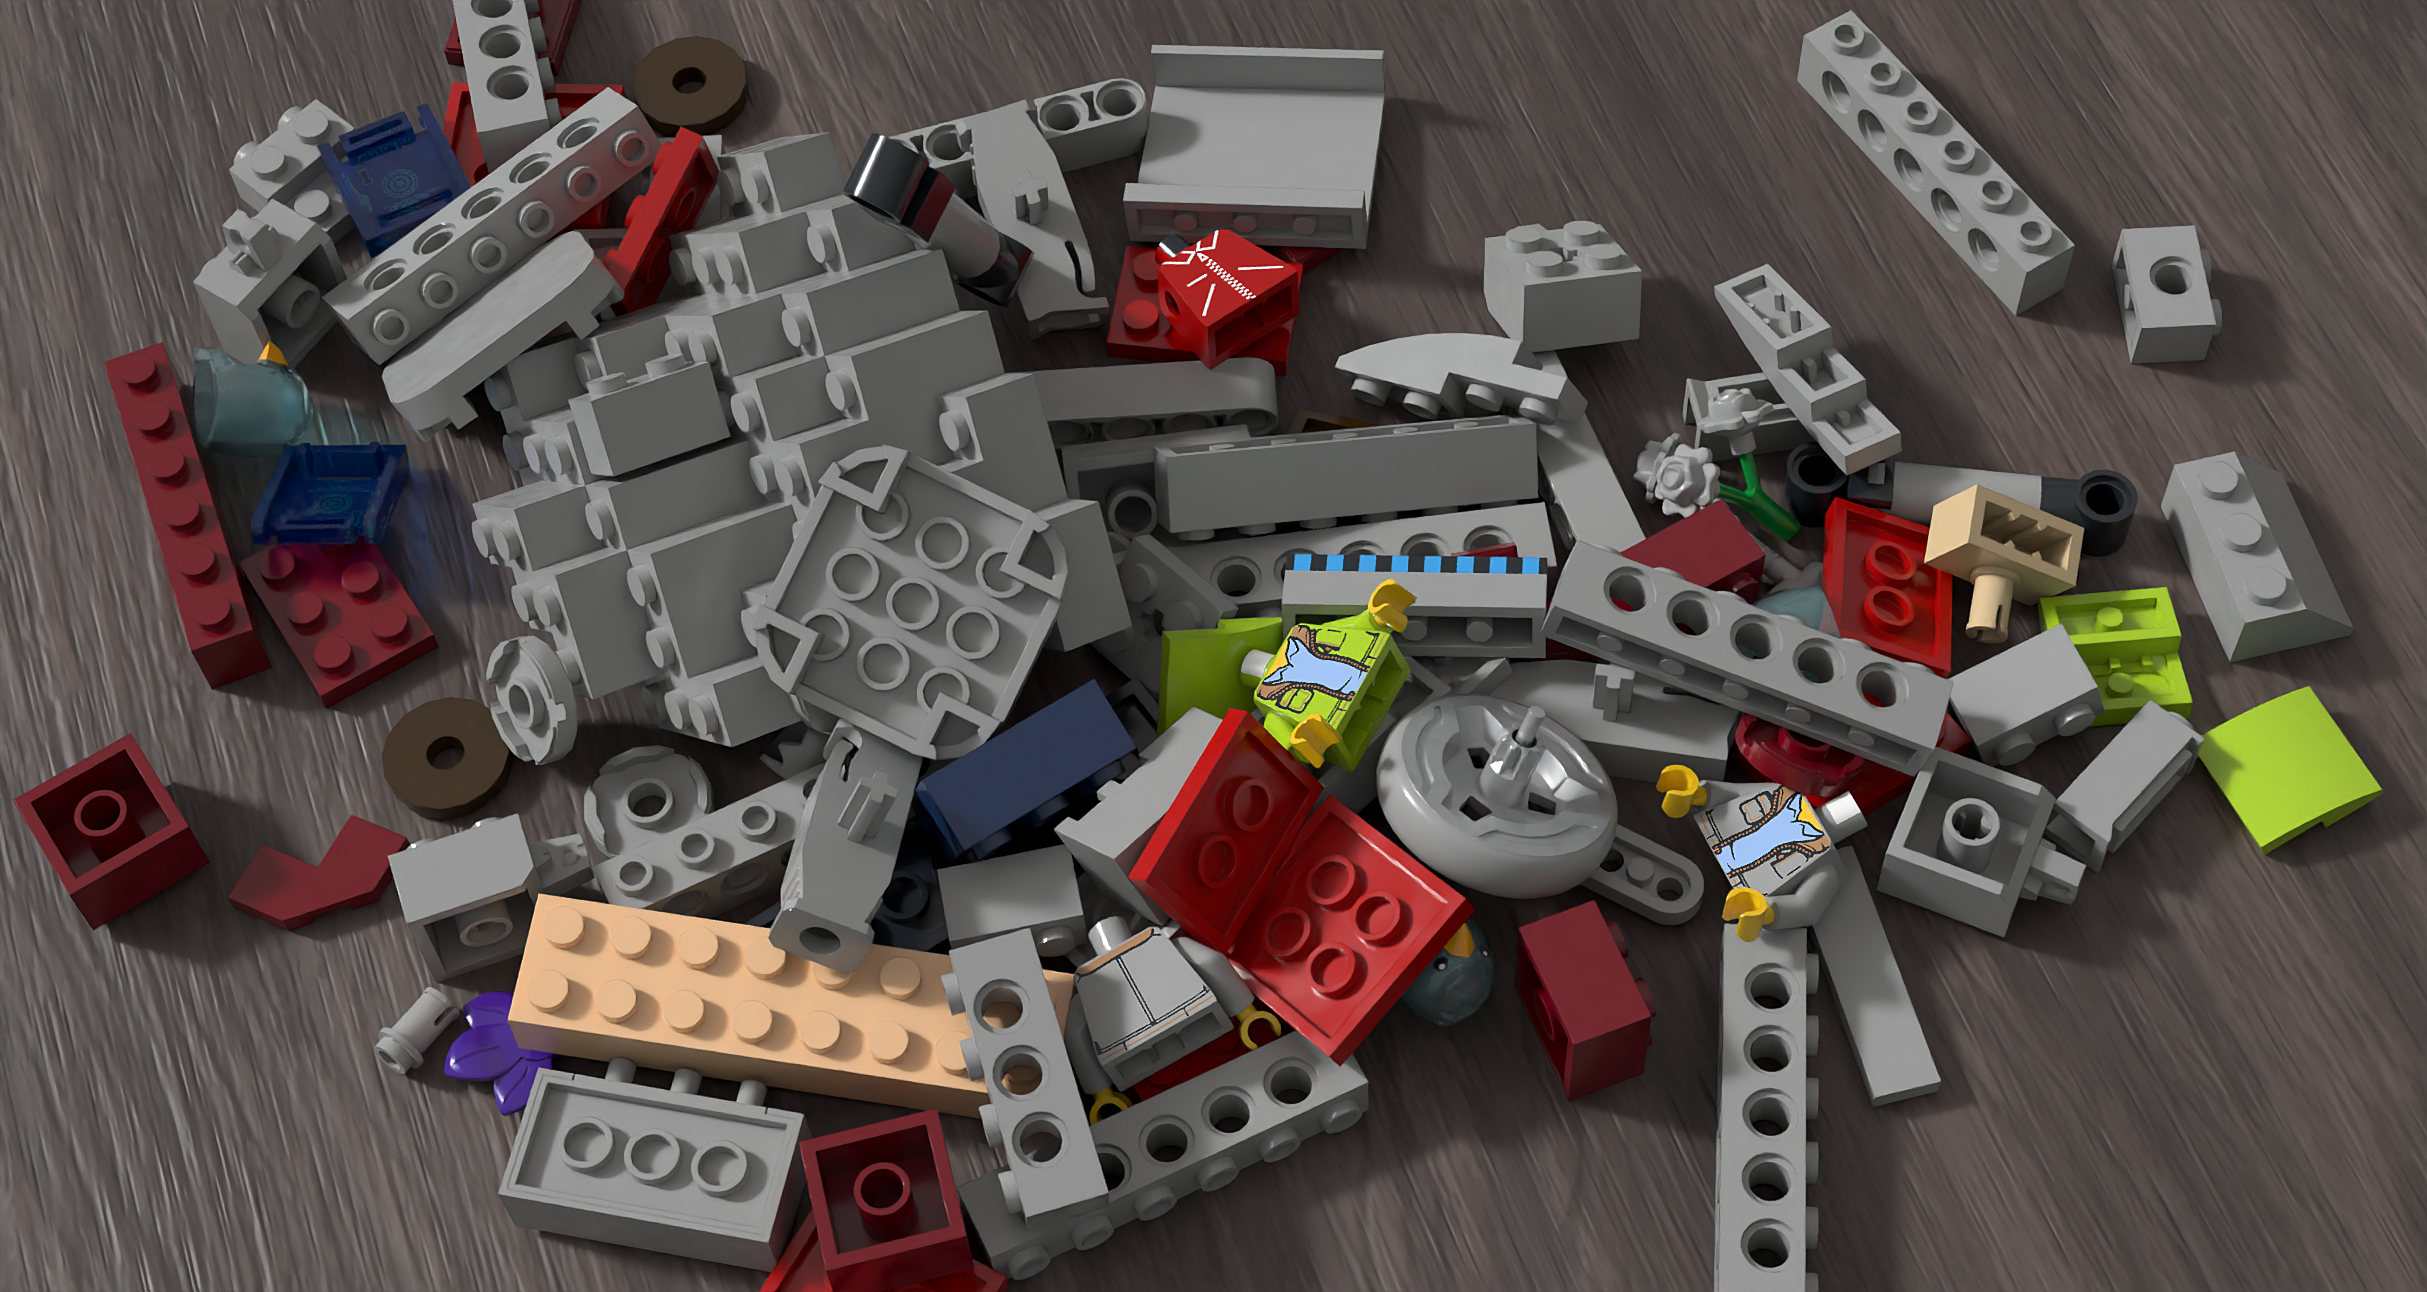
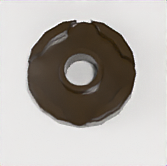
[633,36,748,137]
[382,697,514,820]

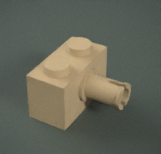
[1924,484,2084,643]

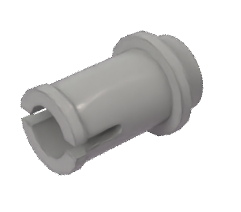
[374,987,460,1074]

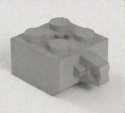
[193,199,347,383]
[1484,221,1642,353]
[1877,746,2086,937]
[388,813,595,983]

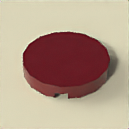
[1734,712,1867,797]

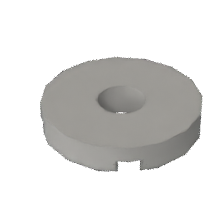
[486,635,577,765]
[584,745,715,859]

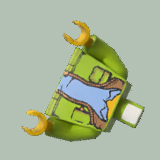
[1241,579,1417,773]

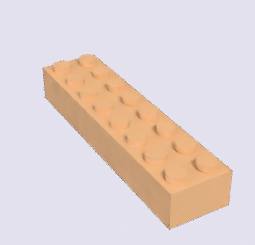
[508,894,1075,1118]

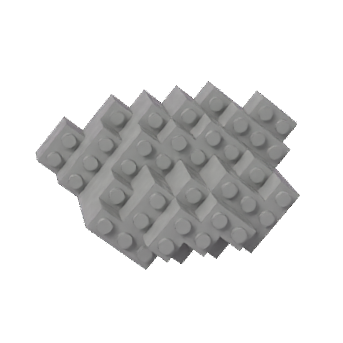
[472,132,1132,747]

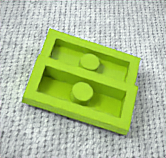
[2038,587,2193,727]
[1157,617,1283,738]
[2197,686,2384,855]

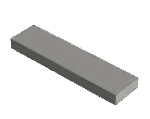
[1807,846,1941,1107]

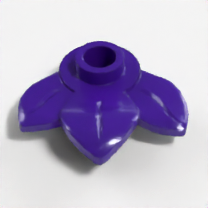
[444,991,563,1116]

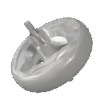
[1376,694,1618,899]

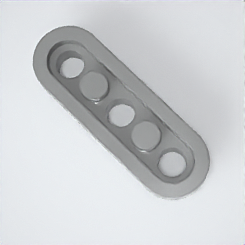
[1528,802,1704,925]

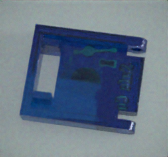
[317,103,471,259]
[251,442,411,545]

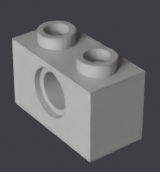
[2111,225,2222,364]

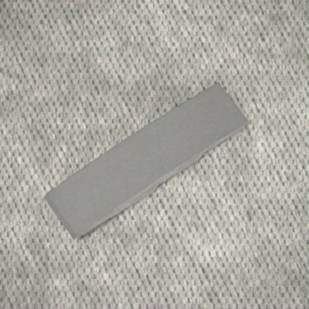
[1714,264,1902,476]

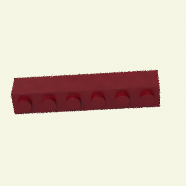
[104,342,272,689]

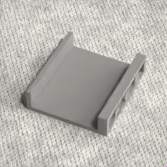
[1123,45,1387,249]

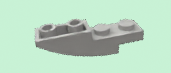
[1335,333,1588,425]

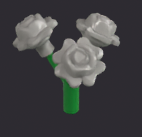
[1633,388,1800,542]

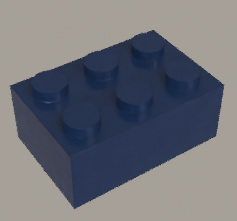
[911,679,1136,867]

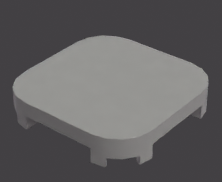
[382,231,624,443]
[752,444,1071,761]

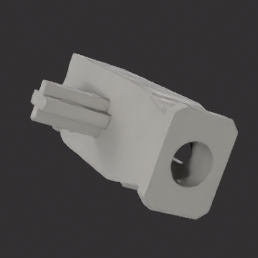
[956,99,1110,340]
[1490,657,1743,783]
[768,719,923,973]

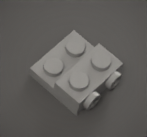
[229,99,399,244]

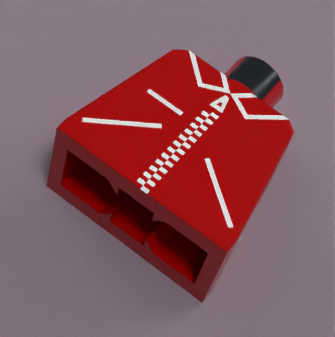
[1155,229,1299,370]

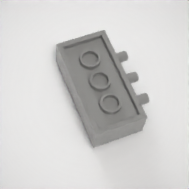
[498,1057,812,1272]

